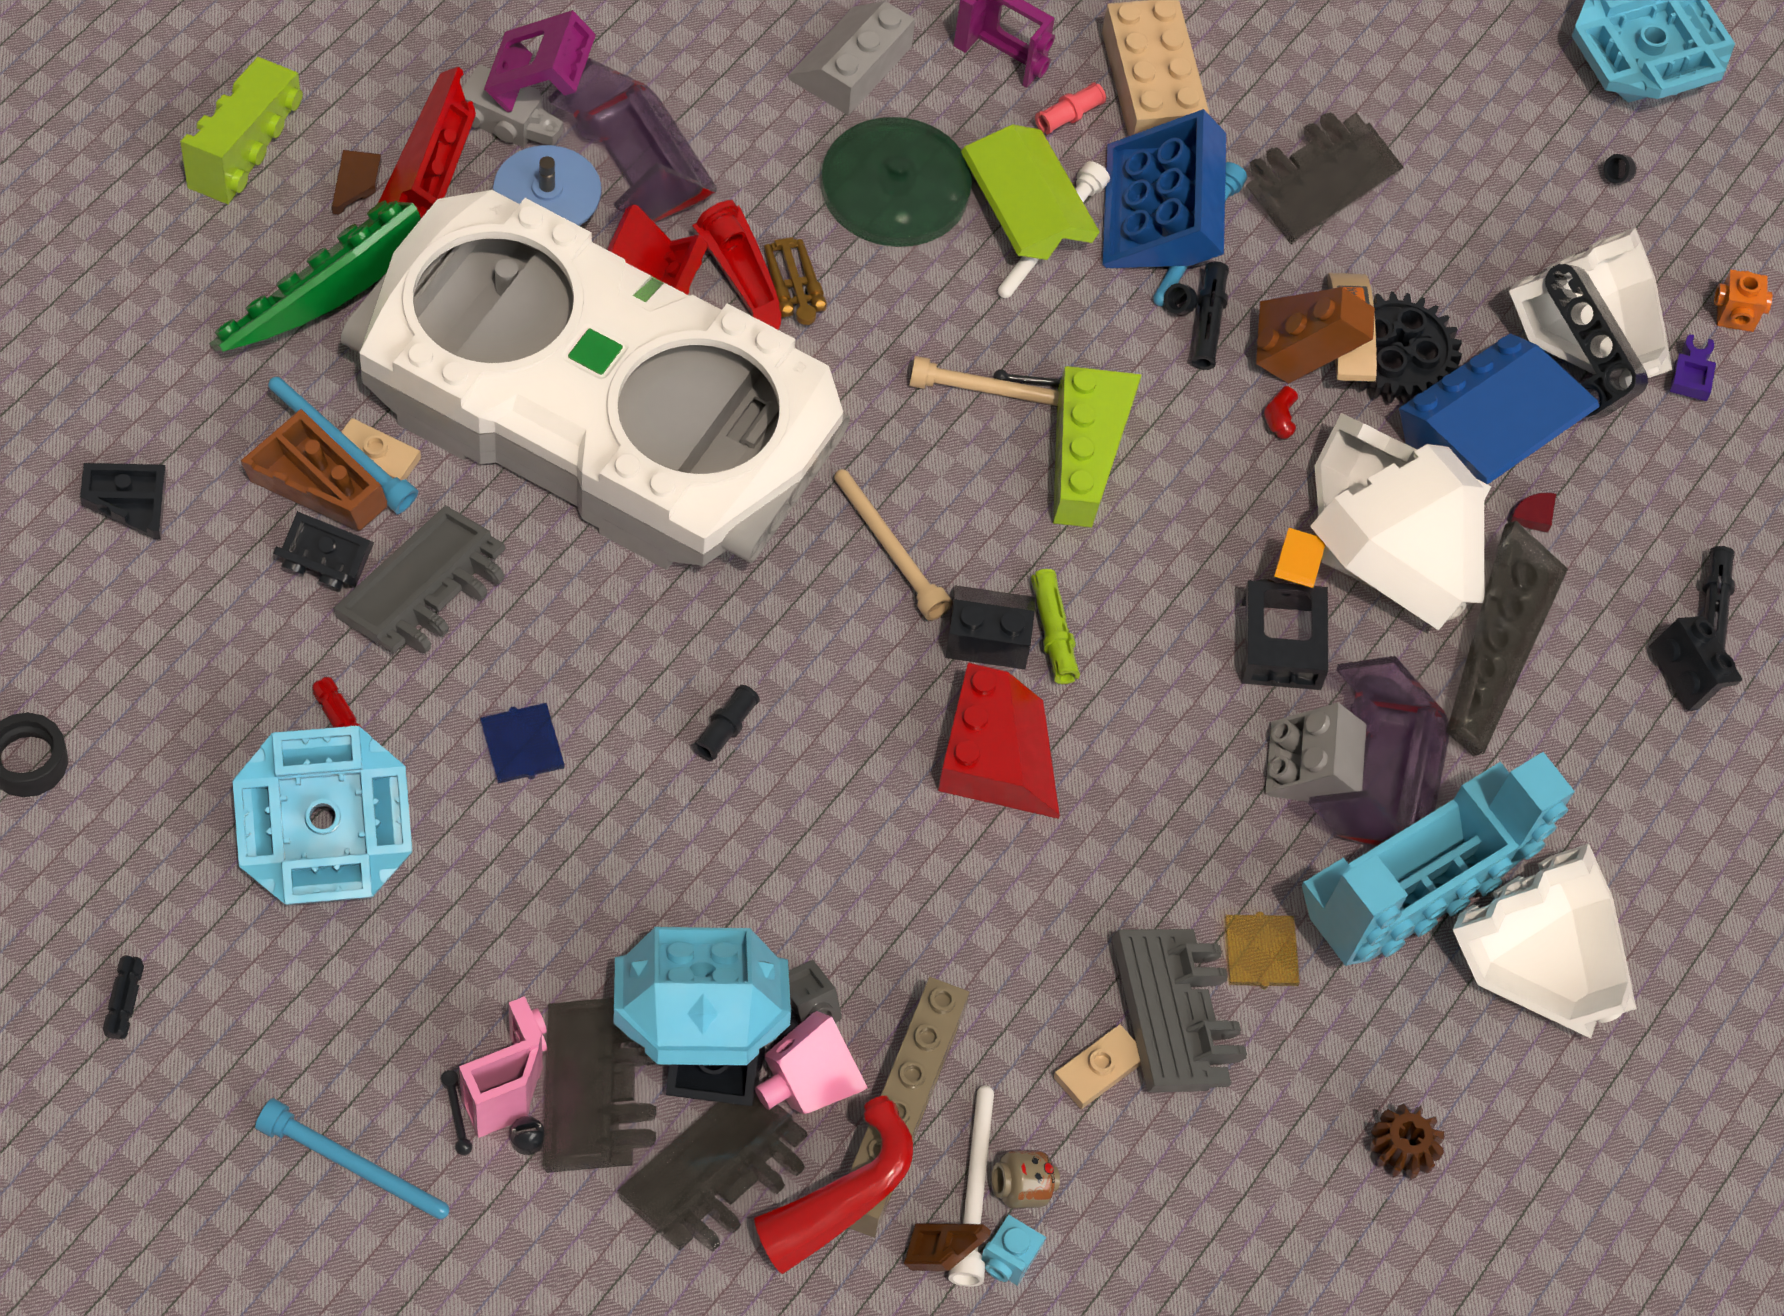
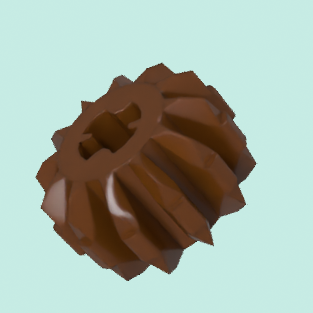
[1370,1103,1445,1180]

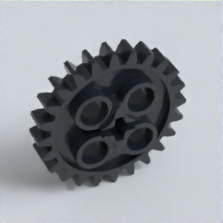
[1360,292,1462,404]

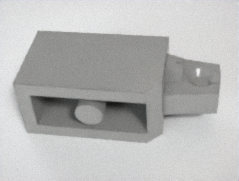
[462,64,563,148]

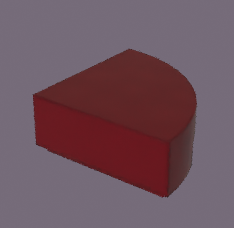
[1510,493,1556,533]

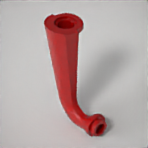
[692,200,781,330]
[754,1096,913,1274]

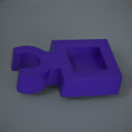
[1670,334,1716,401]

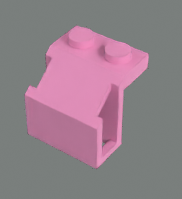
[459,996,547,1138]

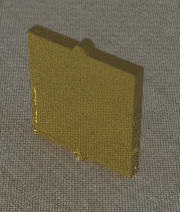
[1225,911,1300,990]

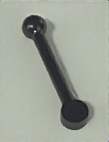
[993,369,1062,388]
[441,1070,473,1156]

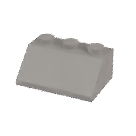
[789,1,915,116]

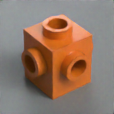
[1714,269,1773,332]

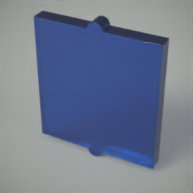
[480,703,565,784]

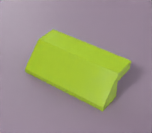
[961,124,1100,260]

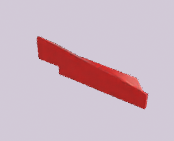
[377,67,476,218]

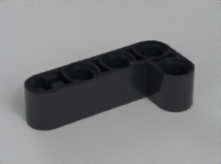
[1545,264,1648,418]

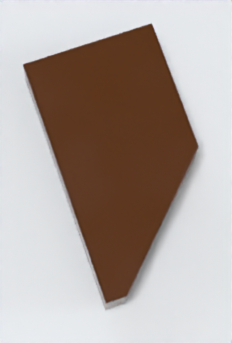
[332,150,382,215]
[904,1223,991,1271]

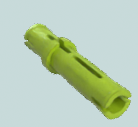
[1031,569,1080,684]

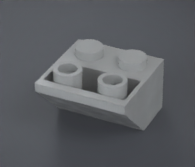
[1265,702,1366,805]

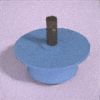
[493,145,601,227]

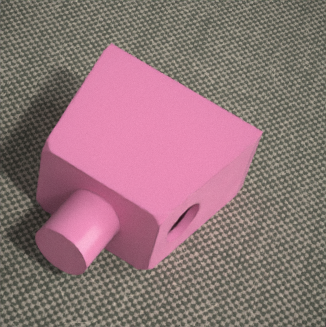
[755,1011,868,1114]

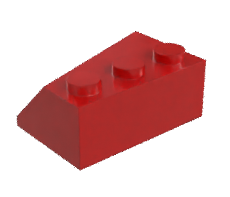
[938,663,1060,819]

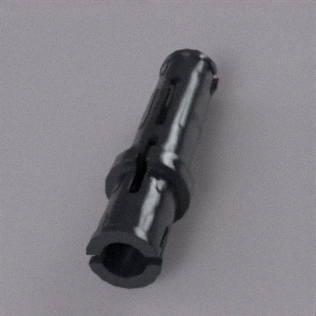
[1191,261,1229,370]
[1703,546,1735,651]

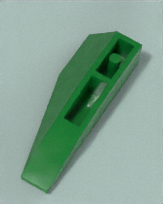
[209,200,421,352]

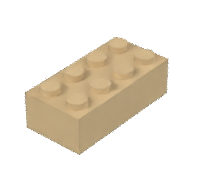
[1102,0,1209,136]

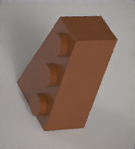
[1256,287,1375,384]
[241,409,388,531]

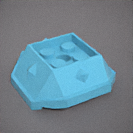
[1572,0,1735,103]
[233,726,412,905]
[614,927,791,1065]

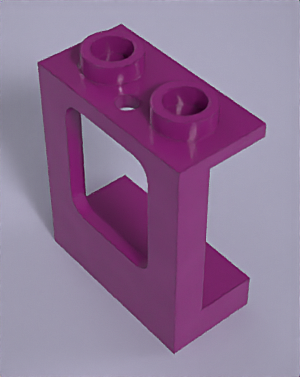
[953,0,1055,88]
[484,10,596,113]

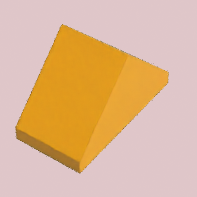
[1274,528,1325,588]

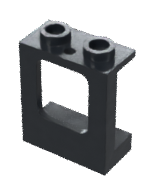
[1241,579,1328,690]

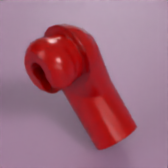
[1264,386,1298,439]

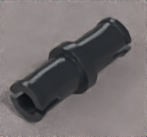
[693,685,760,761]

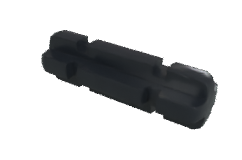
[103,955,144,1040]

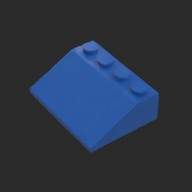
[1103,109,1226,268]
[1399,333,1599,485]

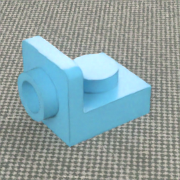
[982,1214,1046,1286]

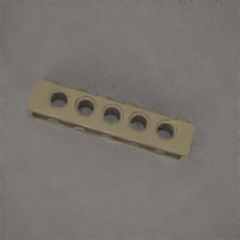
[849,976,970,1238]

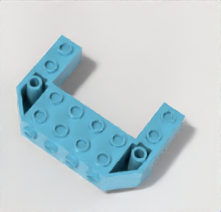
[1302,752,1575,966]

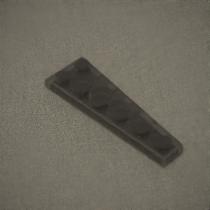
[1446,521,1568,756]

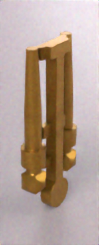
[764,237,827,325]

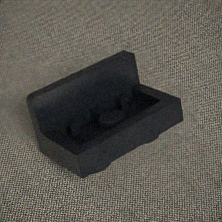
[273,511,374,590]
[1649,616,1742,711]

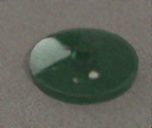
[821,117,972,247]

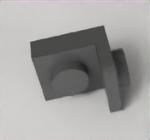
[789,960,842,1024]

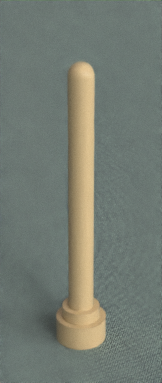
[909,356,1059,406]
[834,469,953,621]

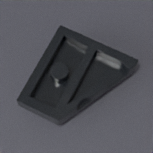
[80,463,167,539]

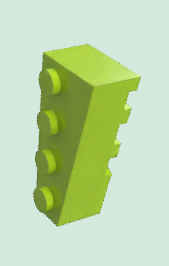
[180,57,303,205]
[1053,366,1142,528]

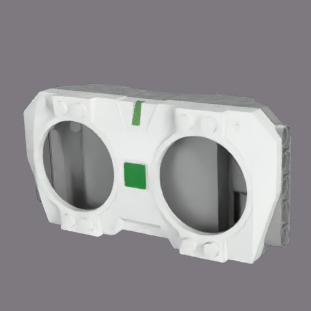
[341,190,850,570]

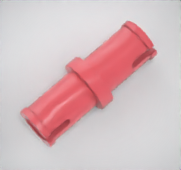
[1035,82,1106,135]

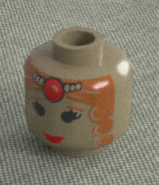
[991,1150,1060,1209]

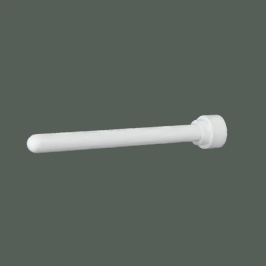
[998,161,1110,298]
[948,1085,994,1287]

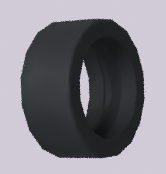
[0,712,68,797]

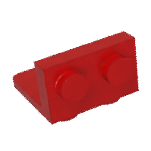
[607,205,708,295]

